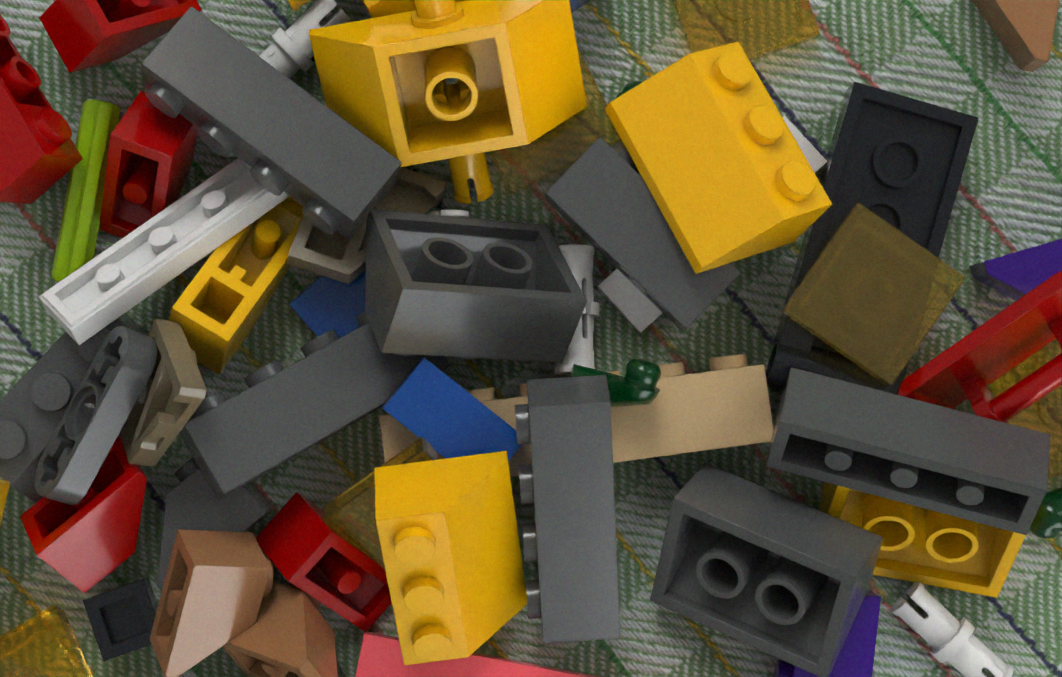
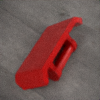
[897,271,1062,423]

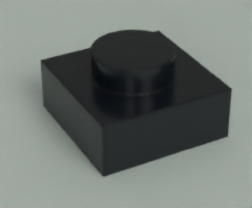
[83,577,158,661]

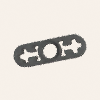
[35,326,157,505]

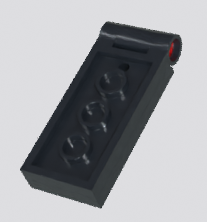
[766,82,979,394]

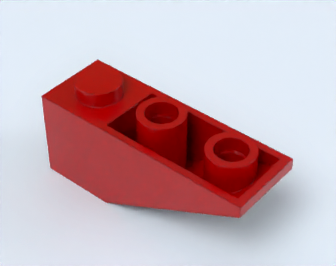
[0,15,83,204]

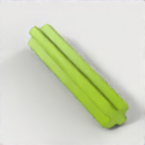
[51,99,120,283]

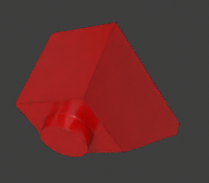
[39,0,202,73]
[99,91,198,238]
[19,435,147,593]
[256,492,392,632]

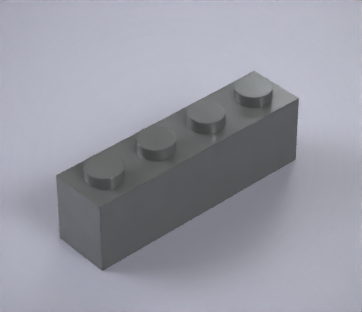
[141,6,402,241]
[179,311,451,500]
[766,367,1050,535]
[515,375,620,643]

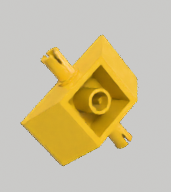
[309,0,587,204]

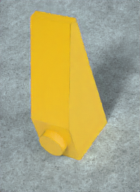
[169,196,304,375]

